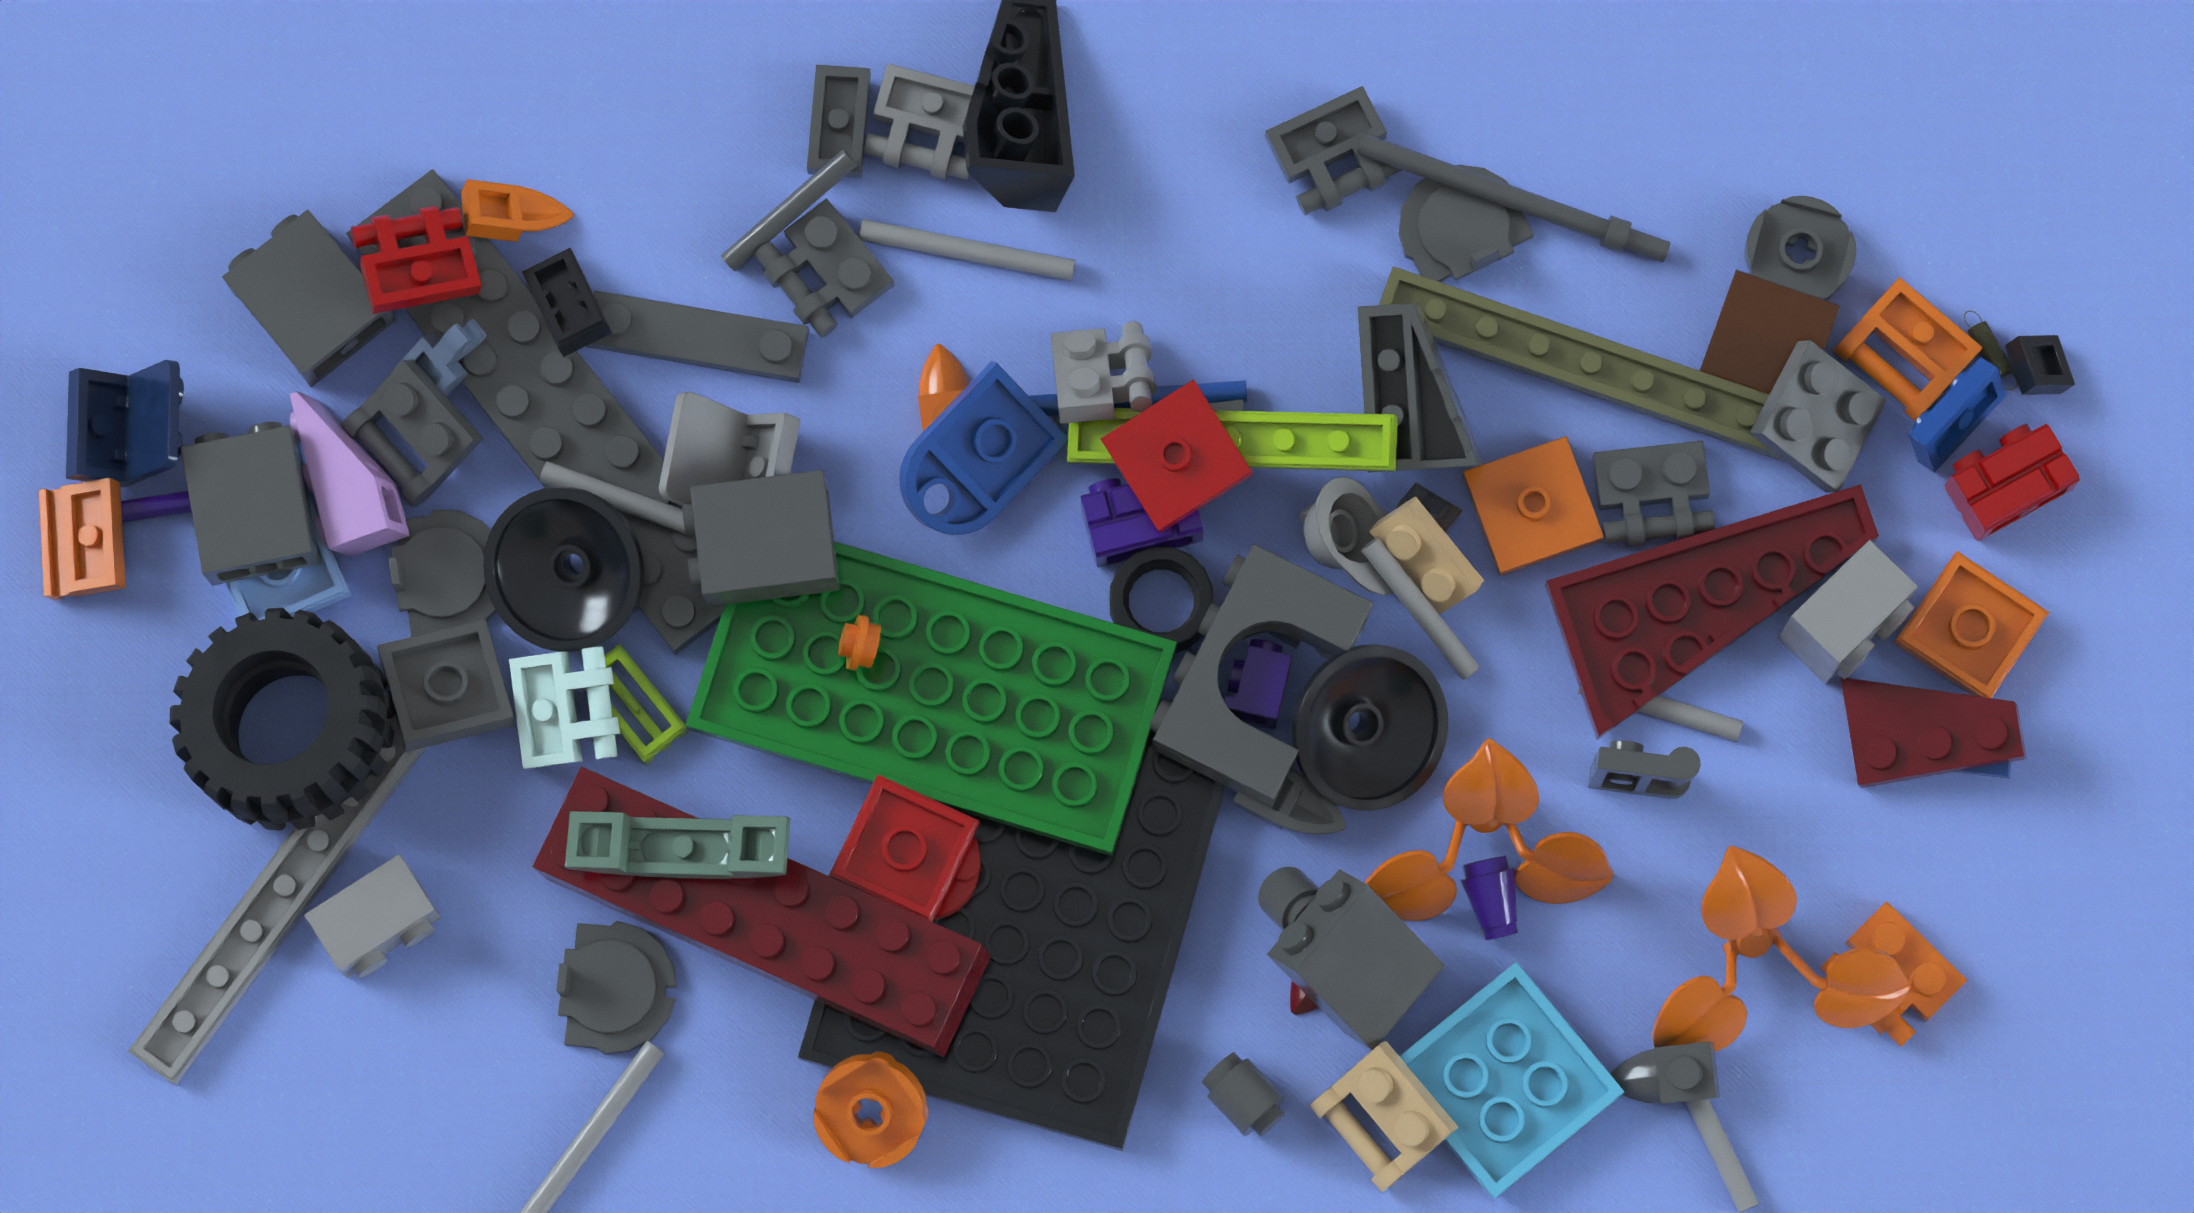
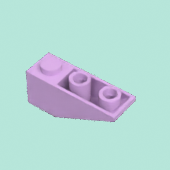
[289,392,410,557]

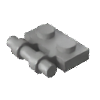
[864,63,975,180]
[1051,321,1156,424]

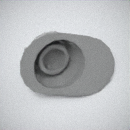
[1299,477,1394,596]

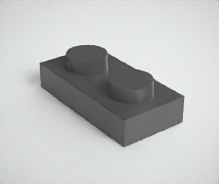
[807,65,871,178]

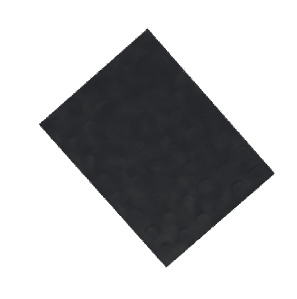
[798,699,1226,1151]

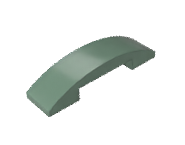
[565,811,790,879]

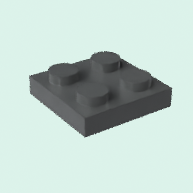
[1749,340,1886,493]
[378,619,514,752]

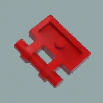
[351,205,482,314]

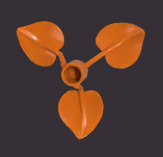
[1364,738,1614,921]
[1652,846,1911,1052]

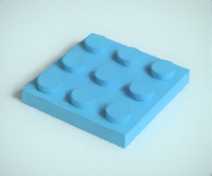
[1400,961,1625,1200]

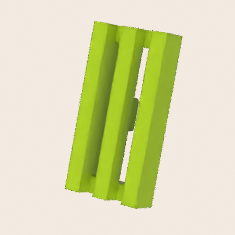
[583,644,689,765]

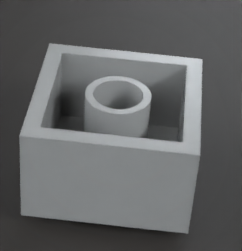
[1778,540,1918,684]

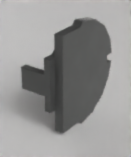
[1398,165,1534,282]
[388,510,496,637]
[556,921,677,1055]

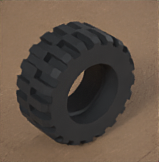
[169,608,395,831]

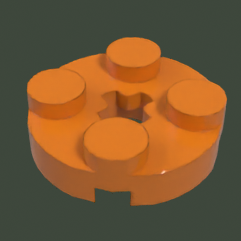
[813,1052,928,1168]

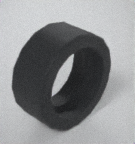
[1110,547,1213,654]

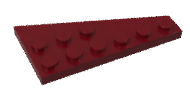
[1545,484,1879,740]

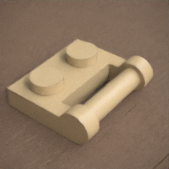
[1310,1041,1459,1193]

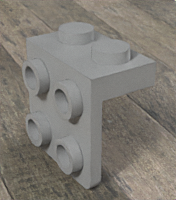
[659,392,801,506]

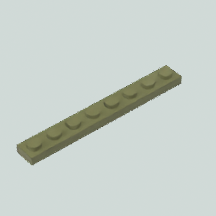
[1379,266,1785,462]

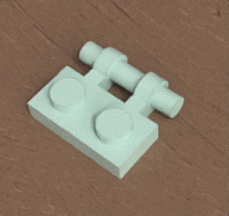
[509,646,620,769]

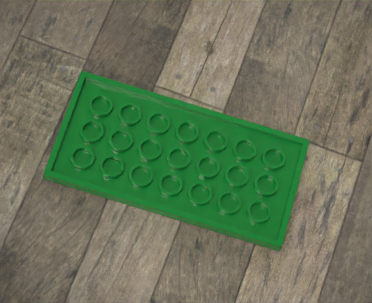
[685,541,1177,856]

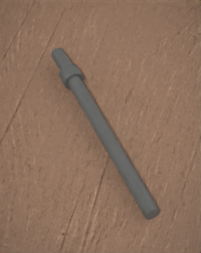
[1356,133,1671,262]

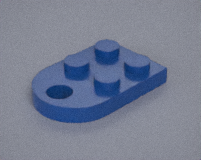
[899,361,1068,535]

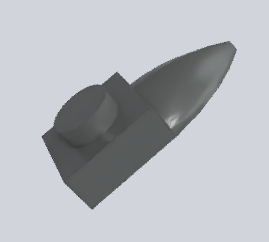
[1233,770,1346,835]
[1610,1041,1720,1104]

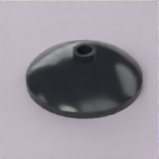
[483,486,644,652]
[1292,644,1448,811]

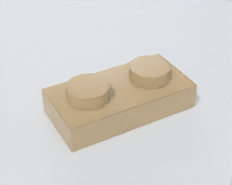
[1369,496,1485,615]

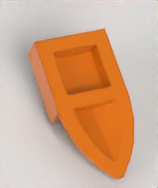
[461,179,573,242]
[918,344,970,431]

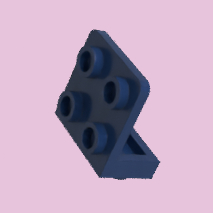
[66,360,184,487]

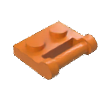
[1833,277,1983,422]

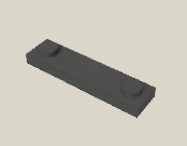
[586,290,809,383]

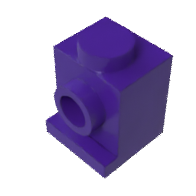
[1224,639,1292,729]

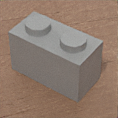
[304,854,442,978]

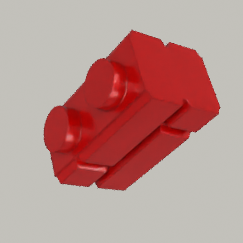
[1945,424,2080,541]

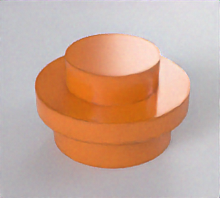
[838,614,881,671]

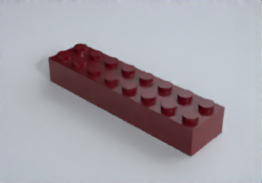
[532,767,991,1058]

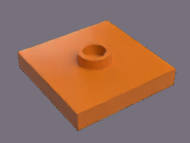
[1462,436,1604,577]
[1894,551,2049,698]

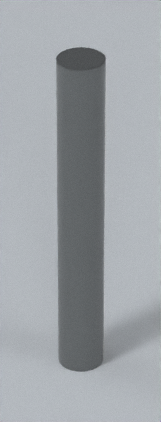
[721,149,857,271]

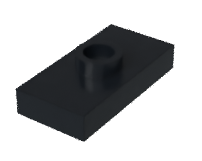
[522,248,612,357]

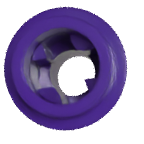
[1460,855,1518,940]

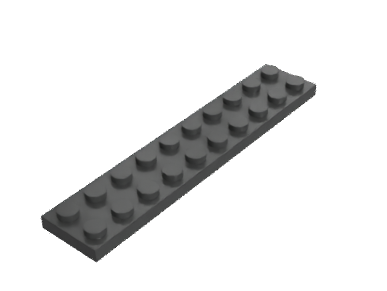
[346,169,725,655]

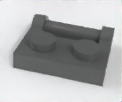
[341,359,483,507]
[1588,740,1701,799]

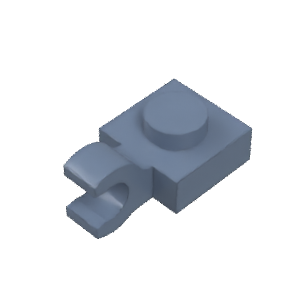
[391,319,487,397]

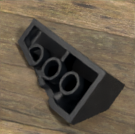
[963,0,1075,212]

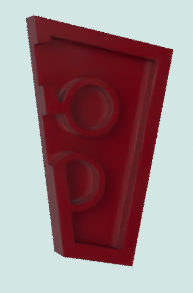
[1840,677,2027,788]

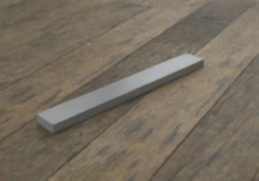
[128,715,427,1085]

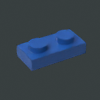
[1909,357,2007,473]

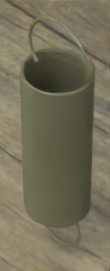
[1964,310,2017,390]

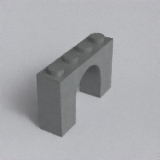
[1150,544,1373,809]

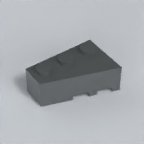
[1358,303,1484,473]

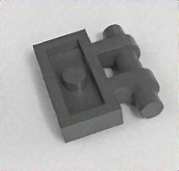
[1265,86,1402,216]
[754,198,894,338]
[1592,441,1715,547]

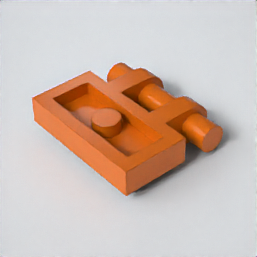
[1820,901,1967,1047]

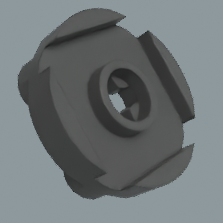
[1744,196,1856,301]

